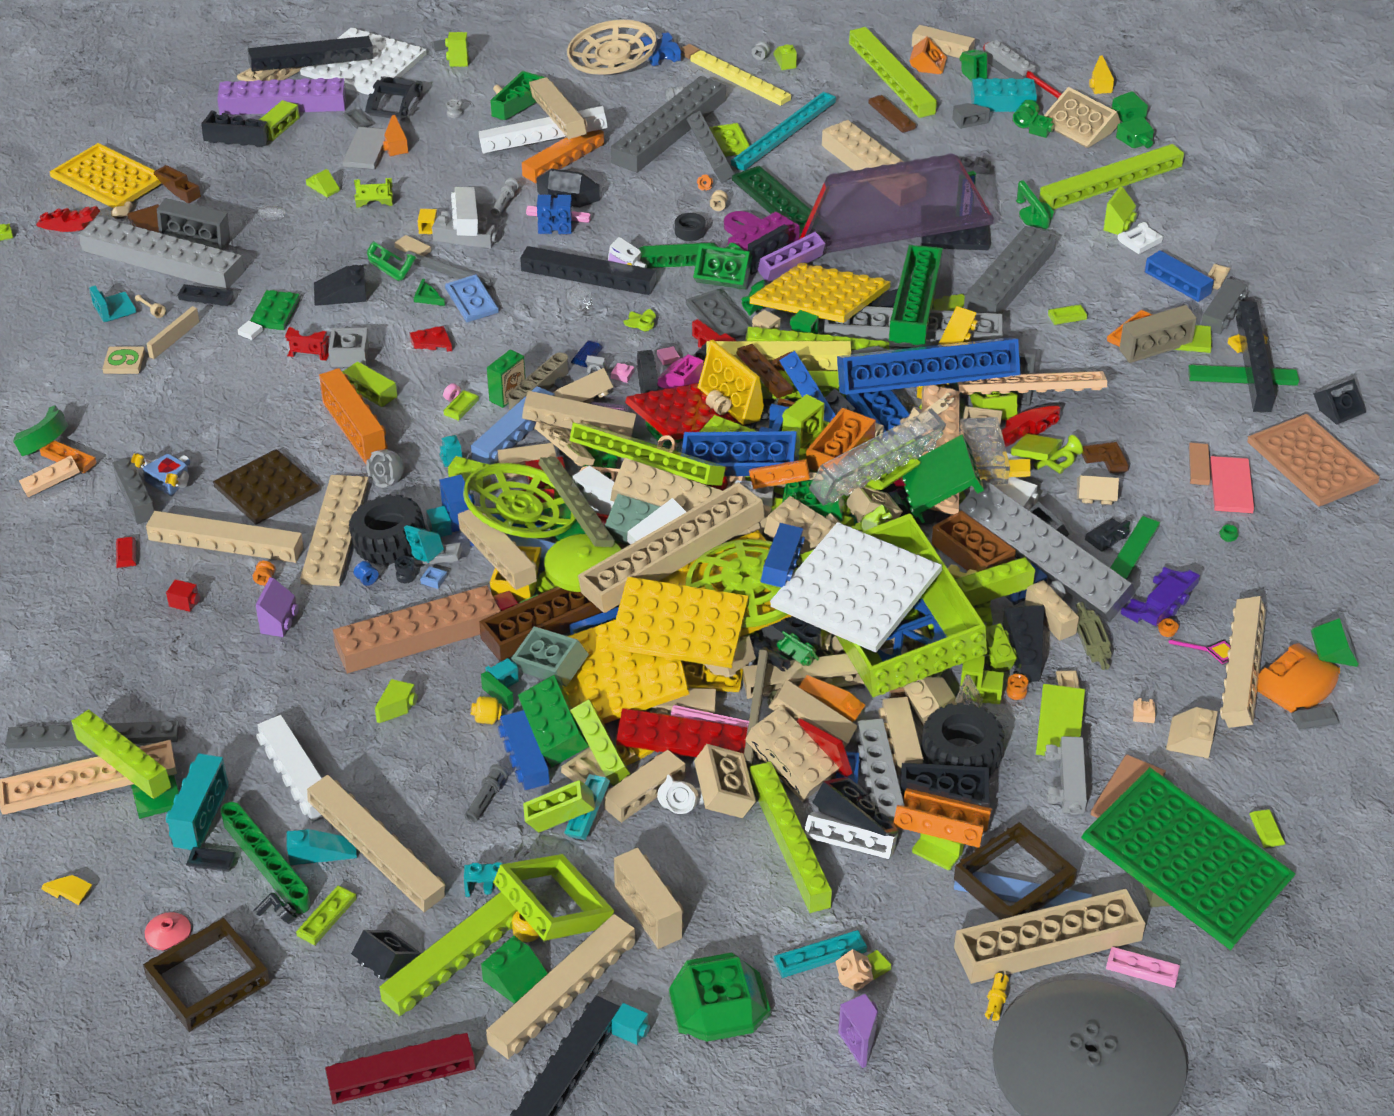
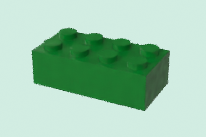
[518,675,589,767]

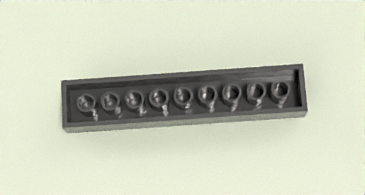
[611,76,726,173]

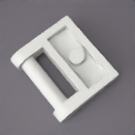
[1118,222,1163,254]

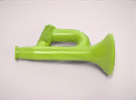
[1034,435,1083,474]

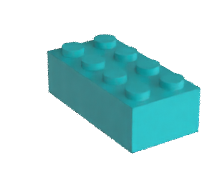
[970,78,1037,112]
[166,753,229,850]

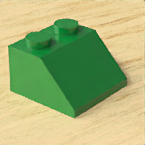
[481,935,548,1004]

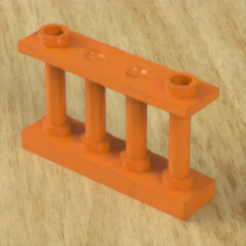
[893,788,992,848]

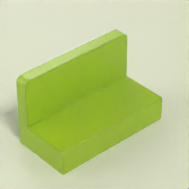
[912,833,964,870]

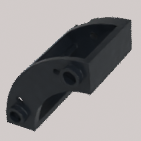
[365,76,423,120]

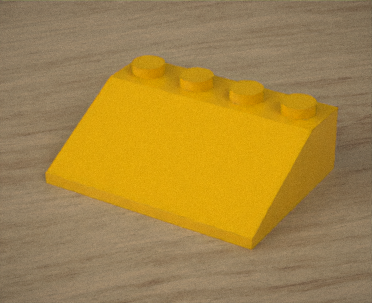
[698,340,764,425]

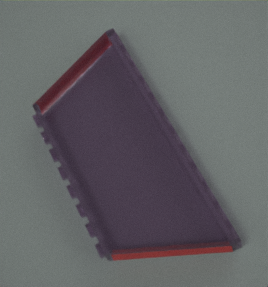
[799,153,993,254]

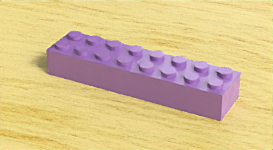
[217,77,346,115]

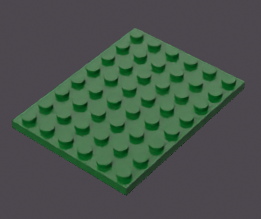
[1081,767,1296,950]

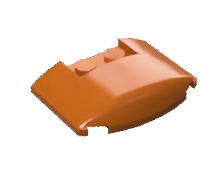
[1257,643,1340,713]

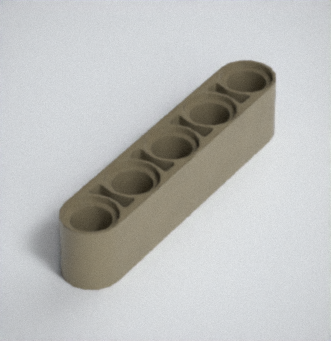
[508,353,569,411]

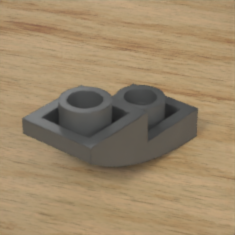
[955,156,991,174]

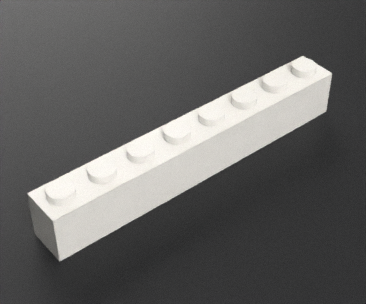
[479,106,608,153]

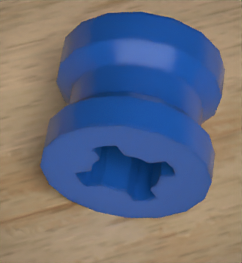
[353,561,379,586]

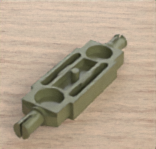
[1076,602,1112,670]

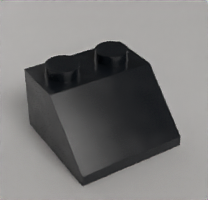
[1313,378,1366,425]
[351,930,422,980]

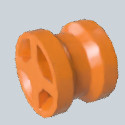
[252,561,276,586]
[1006,674,1028,700]

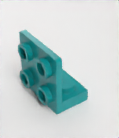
[89,285,137,322]

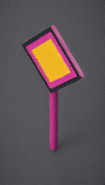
[1168,639,1231,664]

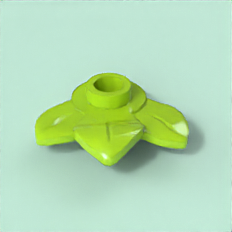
[623,309,656,331]

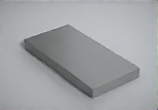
[343,127,386,169]

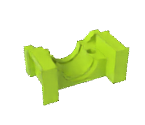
[354,178,394,208]

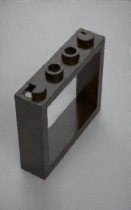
[954,822,1077,920]
[143,918,270,1032]

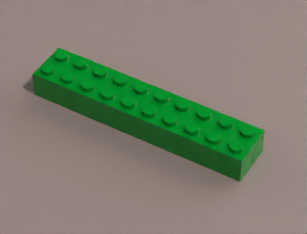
[889,245,943,345]

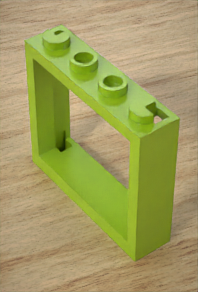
[493,854,614,941]

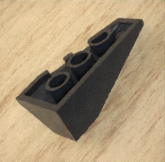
[812,777,899,836]

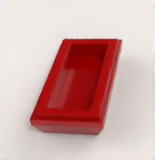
[116,537,136,568]

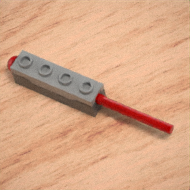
[983,40,1062,98]

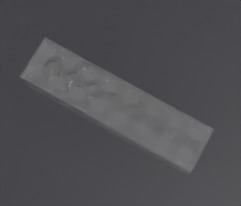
[809,408,946,506]

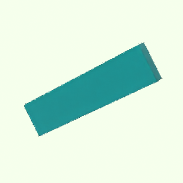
[773,930,867,978]

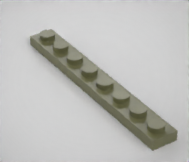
[538,456,614,547]

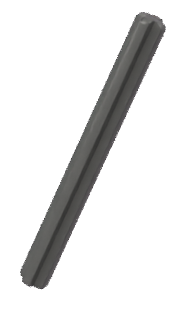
[404,251,492,289]

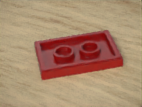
[796,718,852,777]

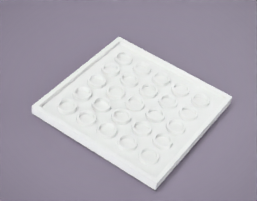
[300,28,427,95]
[770,522,942,652]

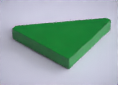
[413,279,445,306]

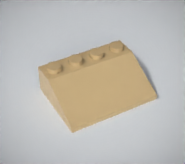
[1044,87,1120,148]

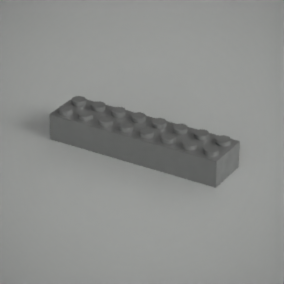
[964,226,1056,314]

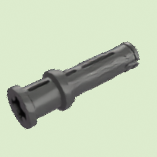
[464,764,508,823]

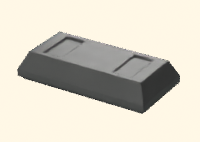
[342,109,371,129]
[1291,706,1339,730]

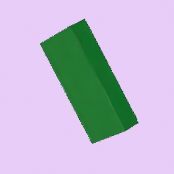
[481,671,514,711]

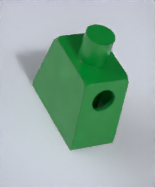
[959,49,987,82]
[1111,91,1148,122]
[1116,117,1154,148]

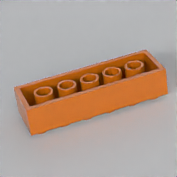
[319,368,388,464]

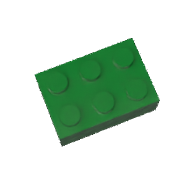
[693,244,752,290]

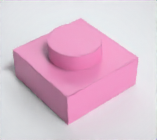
[611,363,634,383]

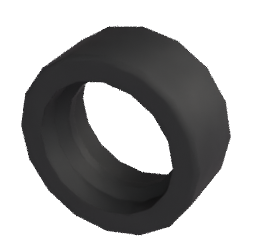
[674,213,706,241]

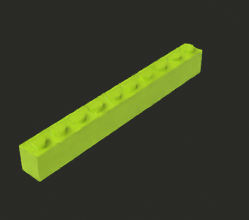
[849,27,937,118]
[1039,144,1184,210]
[569,422,726,486]

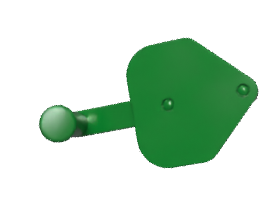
[1016,180,1054,229]
[367,241,417,281]

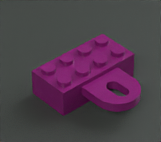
[724,211,800,251]

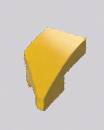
[41,875,92,905]

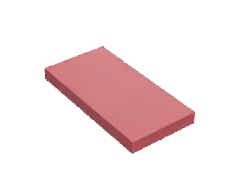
[1210,456,1254,513]

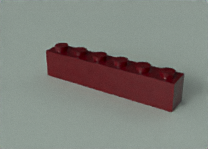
[325,1033,475,1105]

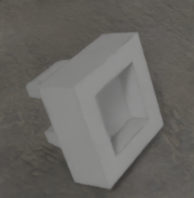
[586,355,608,374]

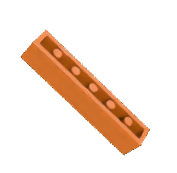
[522,129,604,183]

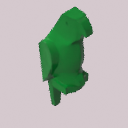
[741,280,766,316]

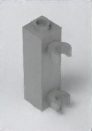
[432,211,497,248]
[1045,737,1087,814]

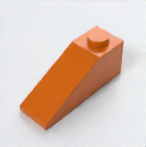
[383,115,408,156]
[798,675,865,722]

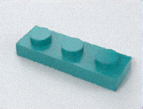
[564,774,610,840]

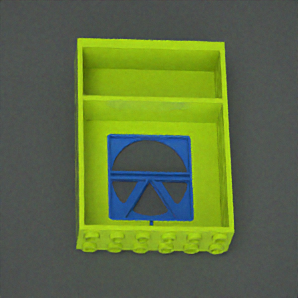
[800,514,987,697]

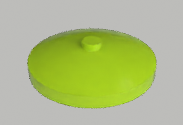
[544,534,622,592]

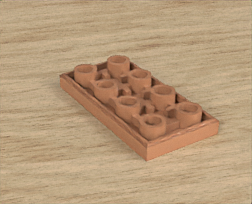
[1091,754,1166,818]

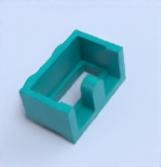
[464,862,503,897]

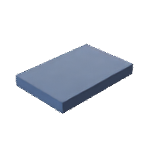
[445,274,498,323]

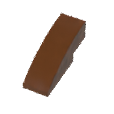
[154,165,201,203]

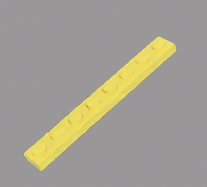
[691,50,791,106]

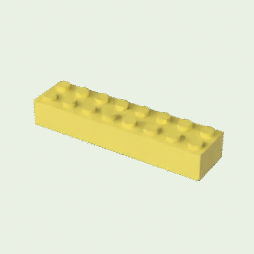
[706,341,851,371]

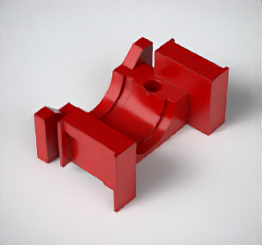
[285,327,330,361]

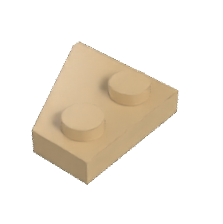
[561,747,605,784]

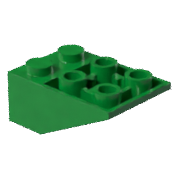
[782,478,847,522]

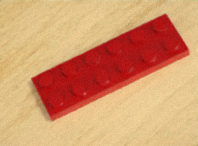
[616,708,747,757]

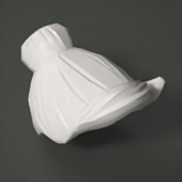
[657,775,704,814]

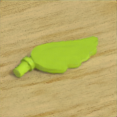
[932,294,965,311]

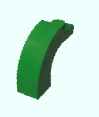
[13,405,68,457]

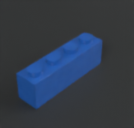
[1145,250,1214,302]
[761,523,805,588]
[497,710,549,790]

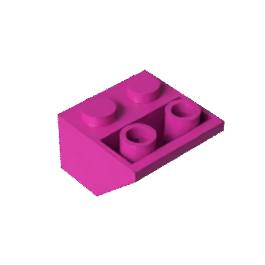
[657,354,703,389]

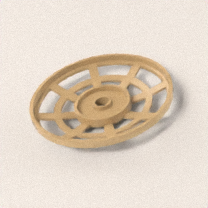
[567,19,657,75]

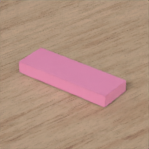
[1106,947,1180,988]

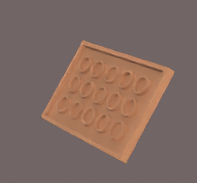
[1247,414,1380,507]

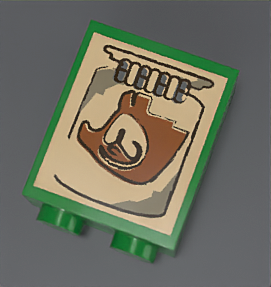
[487,349,526,408]

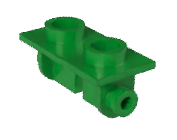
[777,631,819,666]

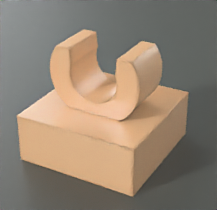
[1133,698,1155,723]

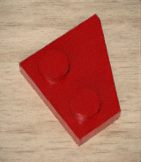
[409,326,452,352]

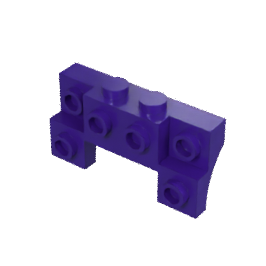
[1121,567,1200,626]

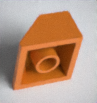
[909,36,947,74]

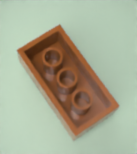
[932,510,1016,572]

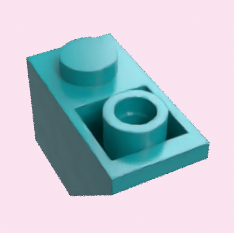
[404,525,444,563]

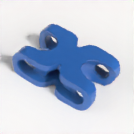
[640,32,681,66]

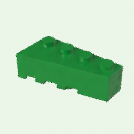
[490,71,549,120]

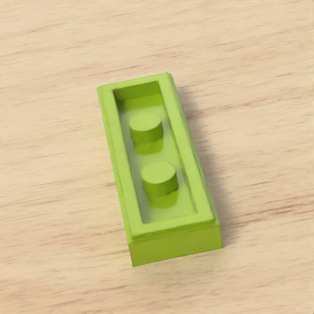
[296,885,357,945]

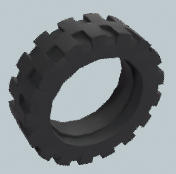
[637,350,658,394]

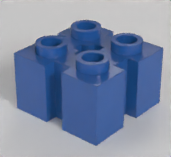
[537,195,572,234]

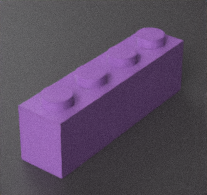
[758,232,825,283]

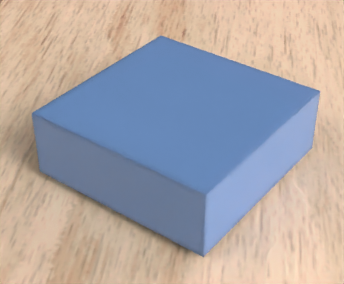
[420,566,447,589]

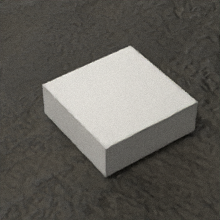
[238,321,263,340]

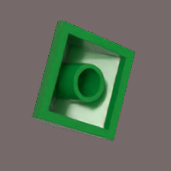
[1311,618,1358,667]

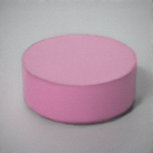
[443,383,461,402]

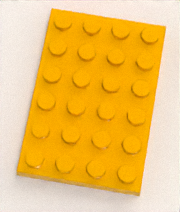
[50,143,161,209]
[609,577,748,668]

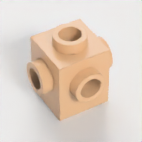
[836,949,874,992]

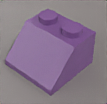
[256,577,299,637]
[838,994,878,1068]

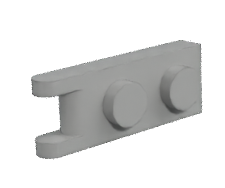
[411,543,462,565]

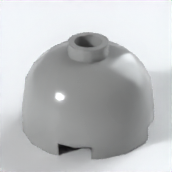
[366,449,403,488]

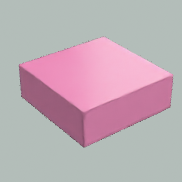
[657,346,680,365]

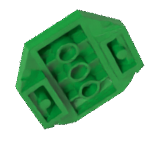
[669,952,771,1042]

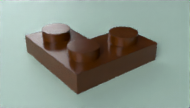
[1082,442,1128,474]

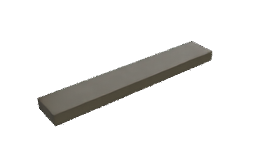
[744,650,768,771]

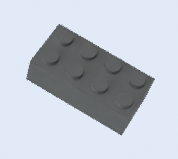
[157,198,230,250]

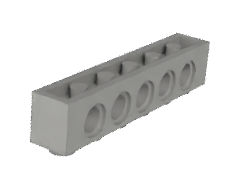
[854,719,904,830]

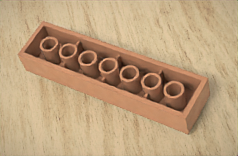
[333,585,500,673]

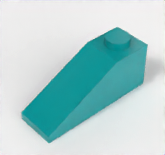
[286,829,357,866]

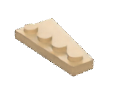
[535,422,595,466]

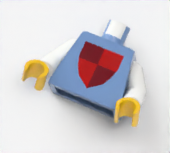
[131,453,190,496]

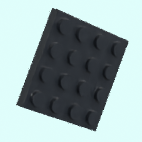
[920,204,989,251]

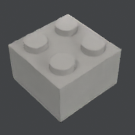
[329,328,370,367]

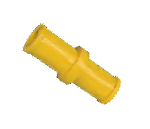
[985,973,1009,1021]

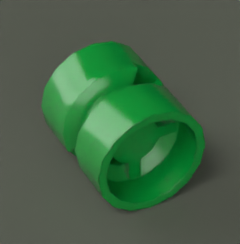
[1013,100,1040,128]

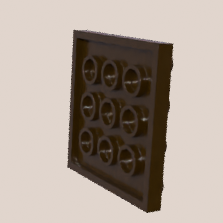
[213,449,319,525]

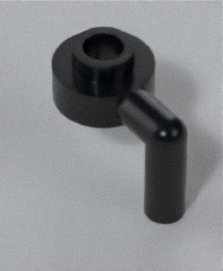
[253,892,297,924]

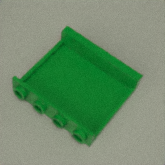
[902,435,984,523]

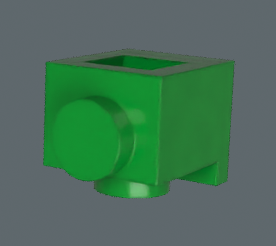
[1029,111,1054,138]

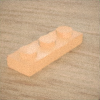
[19,456,80,497]

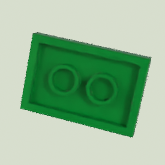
[250,290,300,330]

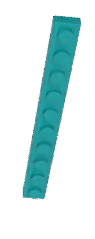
[731,91,836,171]

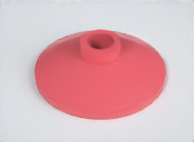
[145,912,191,950]

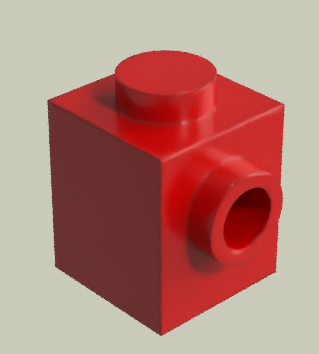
[166,579,200,612]

